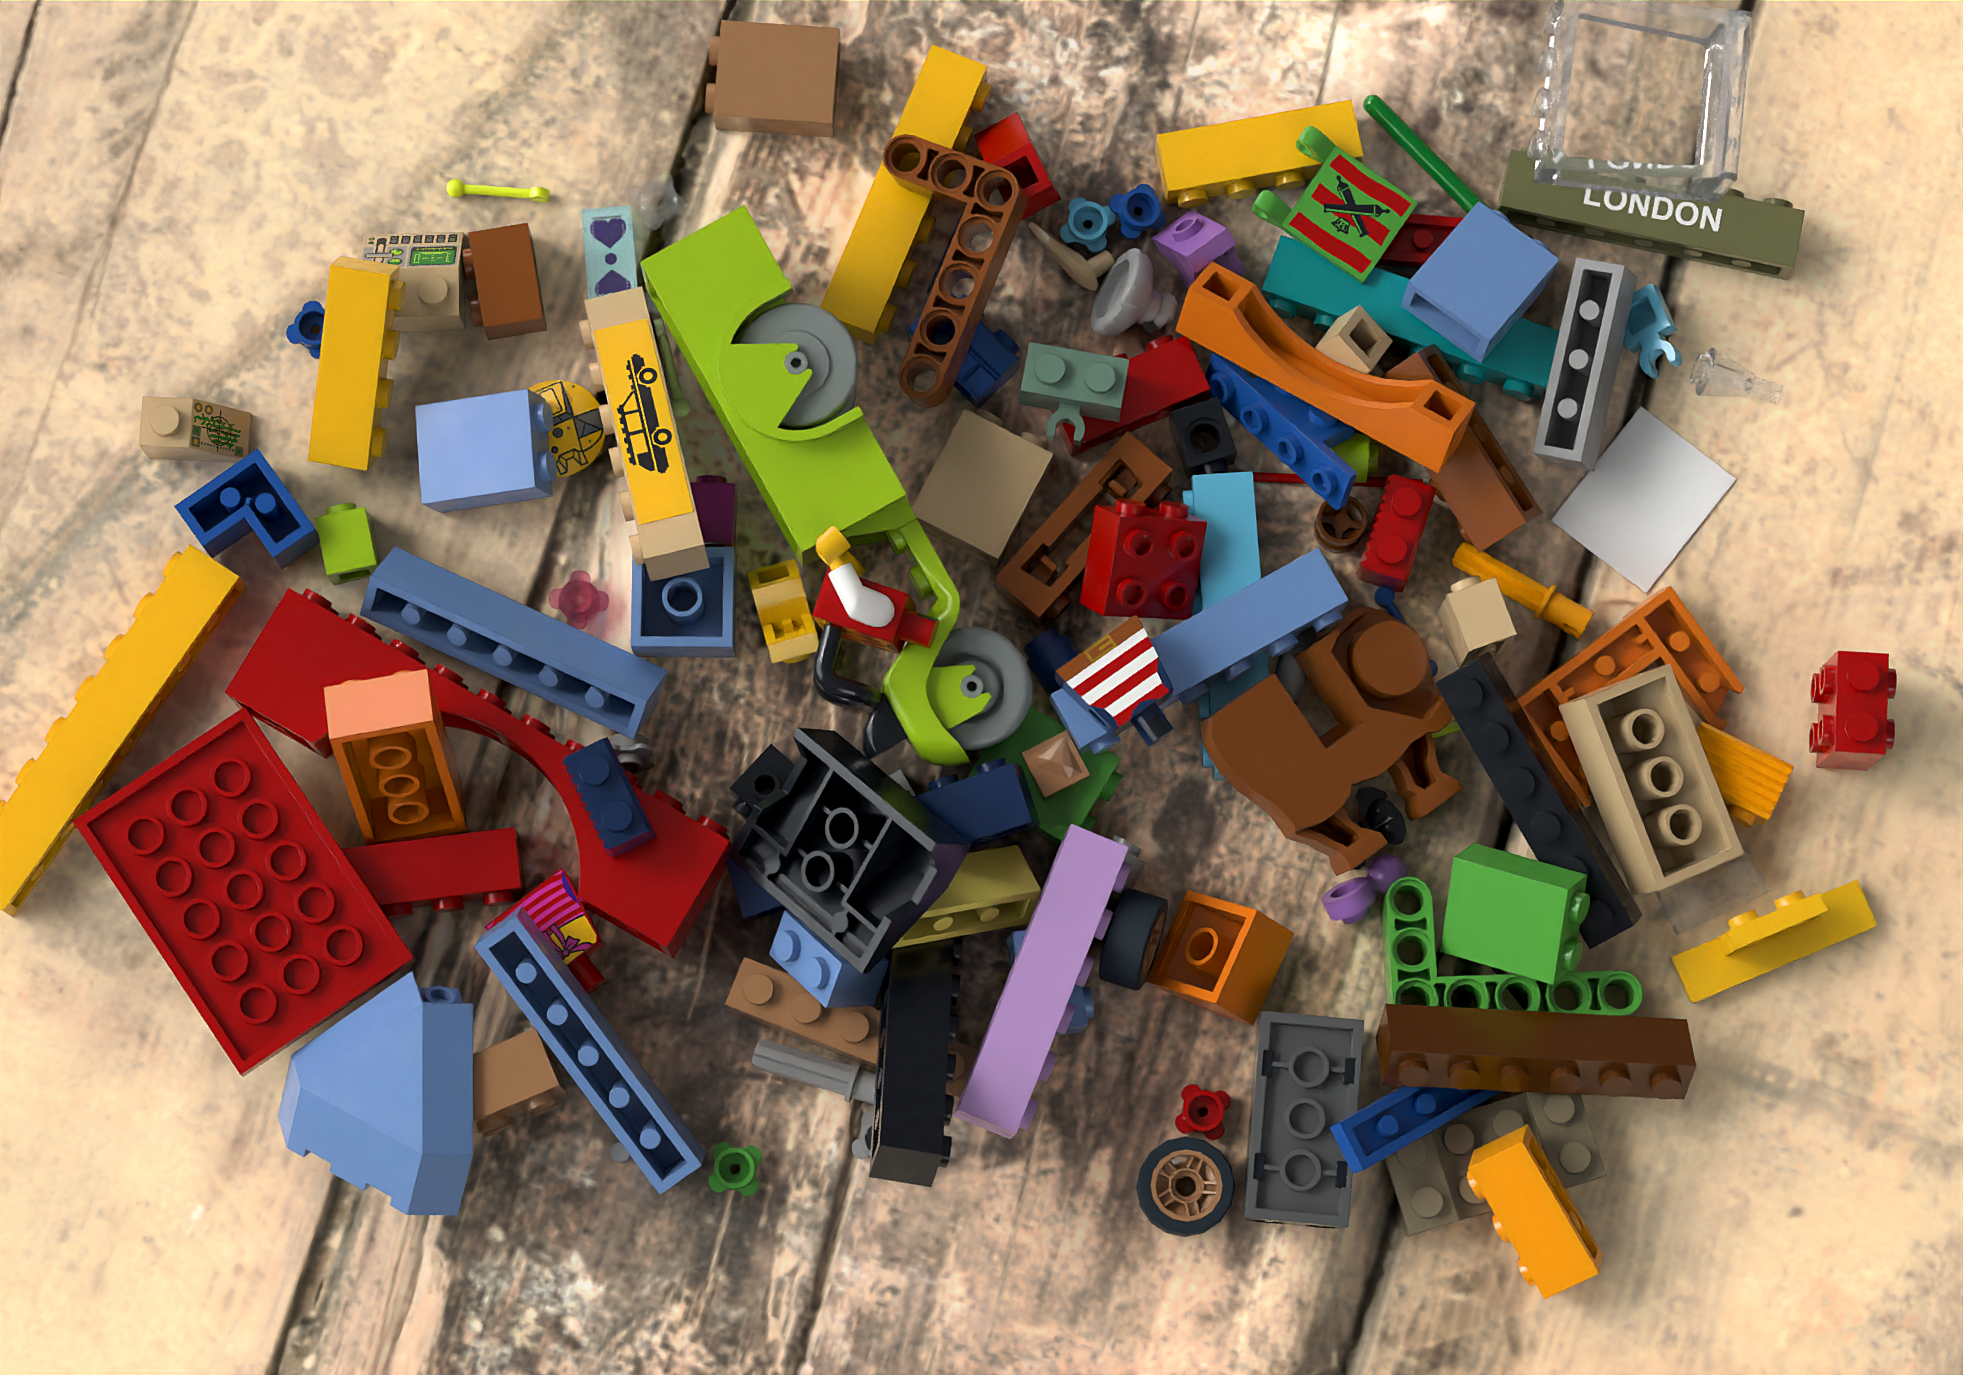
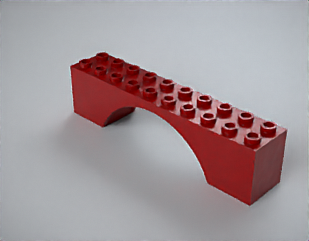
[224,588,732,959]

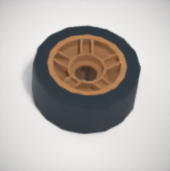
[1099,888,1168,991]
[1136,1137,1235,1237]

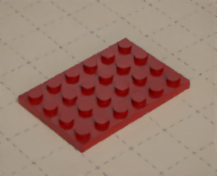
[73,706,416,1077]

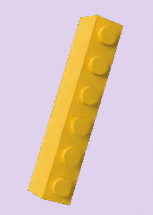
[820,44,992,346]

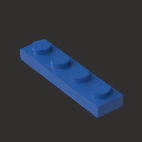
[1329,1086,1501,1174]

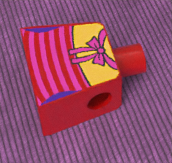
[485,868,605,994]

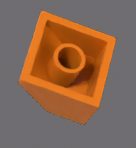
[1146,890,1294,1026]

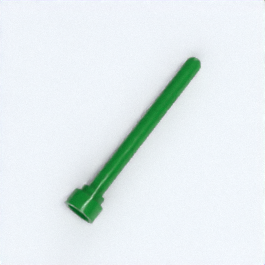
[1363,95,1534,239]

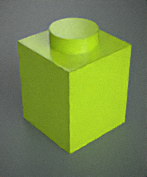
[315,503,380,585]

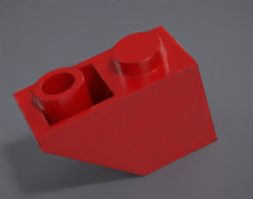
[974,112,1061,220]

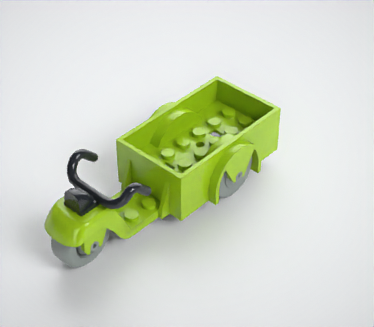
[640,205,1032,767]

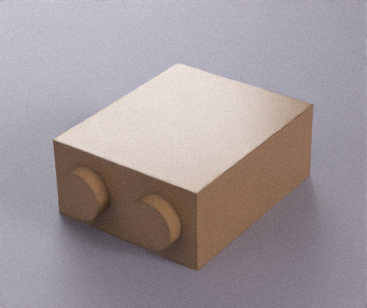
[705,20,841,138]

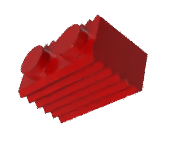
[1356,474,1436,593]

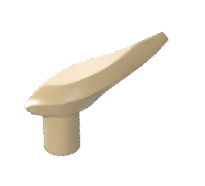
[1029,222,1115,291]

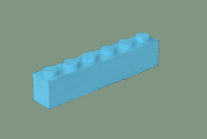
[1182,471,1269,781]

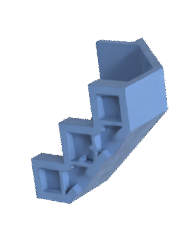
[278,971,473,1216]

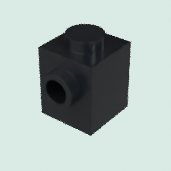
[730,744,794,820]

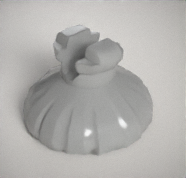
[1090,248,1178,337]

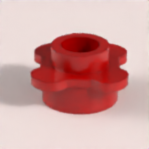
[1175,1084,1231,1140]

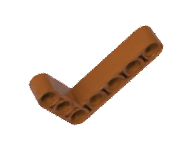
[883,134,1027,408]

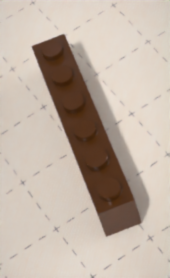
[1375,1004,1696,1100]

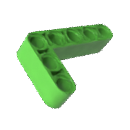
[1381,876,1643,1016]

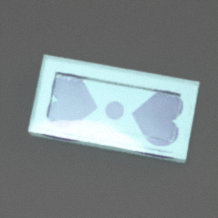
[581,205,638,299]

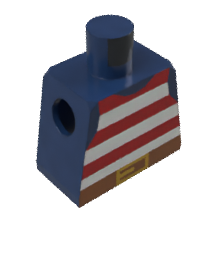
[1055,615,1174,748]

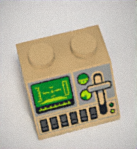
[360,232,466,332]

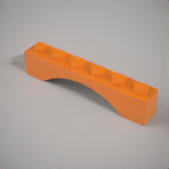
[1175,261,1476,473]

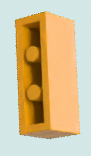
[1467,1124,1604,1299]

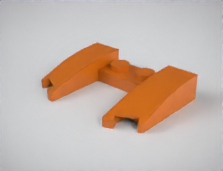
[1515,586,1744,807]

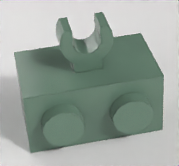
[1020,342,1129,445]

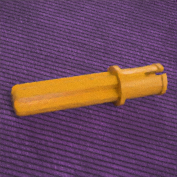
[1452,542,1595,640]

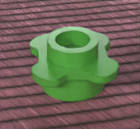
[708,1142,762,1196]

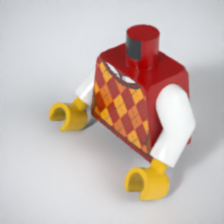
[812,526,939,654]

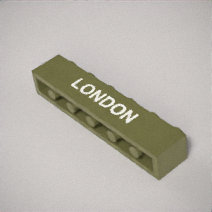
[1497,147,1805,280]

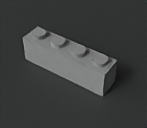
[1532,257,1637,472]

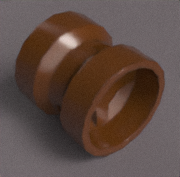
[1314,496,1367,553]

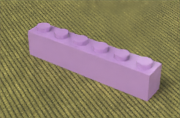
[953,824,1131,1139]

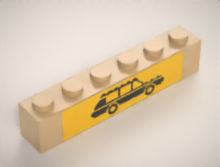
[579,286,710,582]

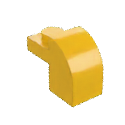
[746,559,819,664]

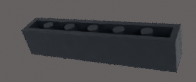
[1435,651,1642,949]
[869,936,962,1187]

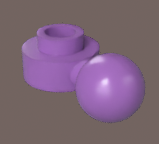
[1321,854,1408,924]

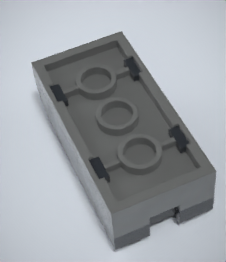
[1243,1011,1364,1229]

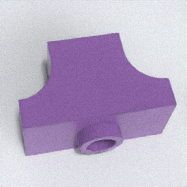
[1152,210,1246,289]

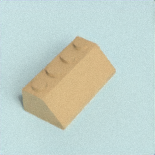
[1558,664,1744,895]

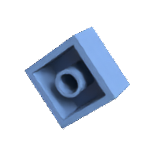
[631,547,737,658]

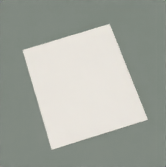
[1551,406,1736,593]

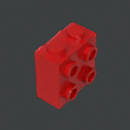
[1080,499,1207,620]
[1809,650,1897,771]

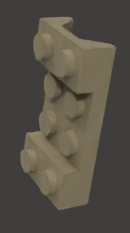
[1384,1092,1607,1237]

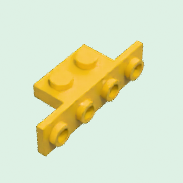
[1670,879,1876,1003]

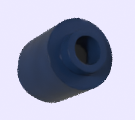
[1023,628,1080,699]

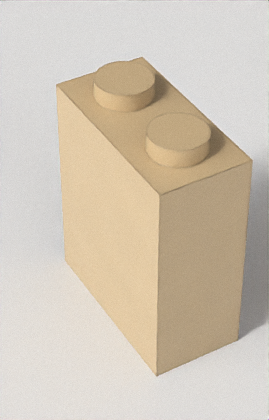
[912,408,1054,569]

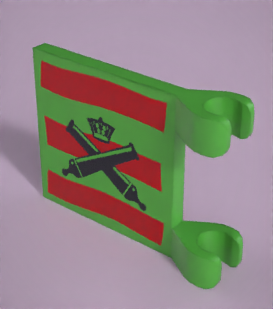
[1251,126,1418,284]

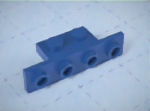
[1205,352,1357,510]

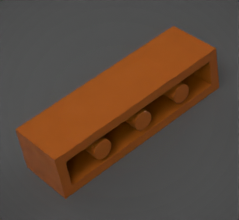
[1380,343,1543,553]

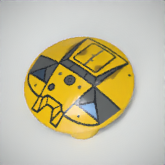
[528,380,605,478]

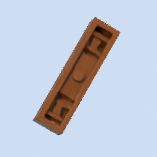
[994,431,1173,627]

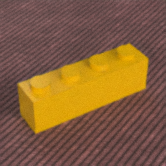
[1155,99,1364,208]
[307,256,406,471]

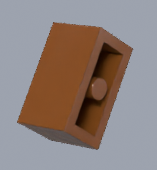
[462,223,547,340]

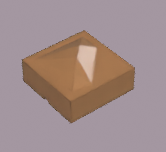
[1021,730,1090,800]

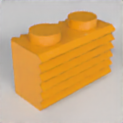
[1695,721,1794,828]

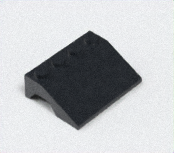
[727,728,972,974]

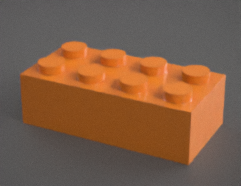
[324,669,468,846]

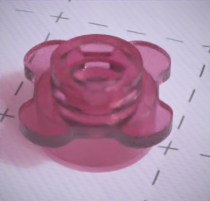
[548,570,609,630]

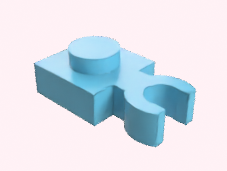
[1623,283,1682,379]

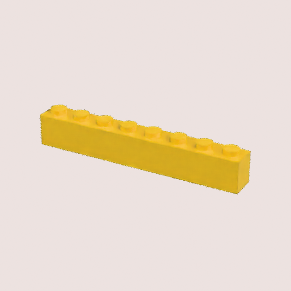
[0,544,247,918]

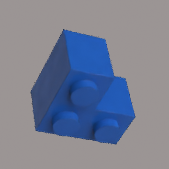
[174,448,320,569]

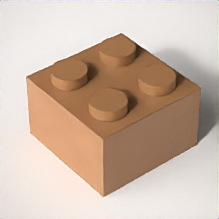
[473,1028,568,1137]

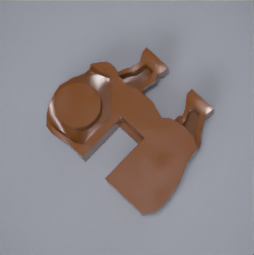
[1201,606,1463,876]

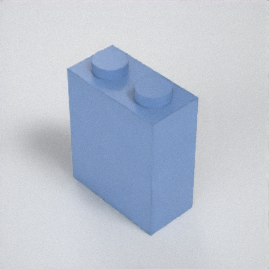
[1400,201,1560,364]
[415,389,557,513]

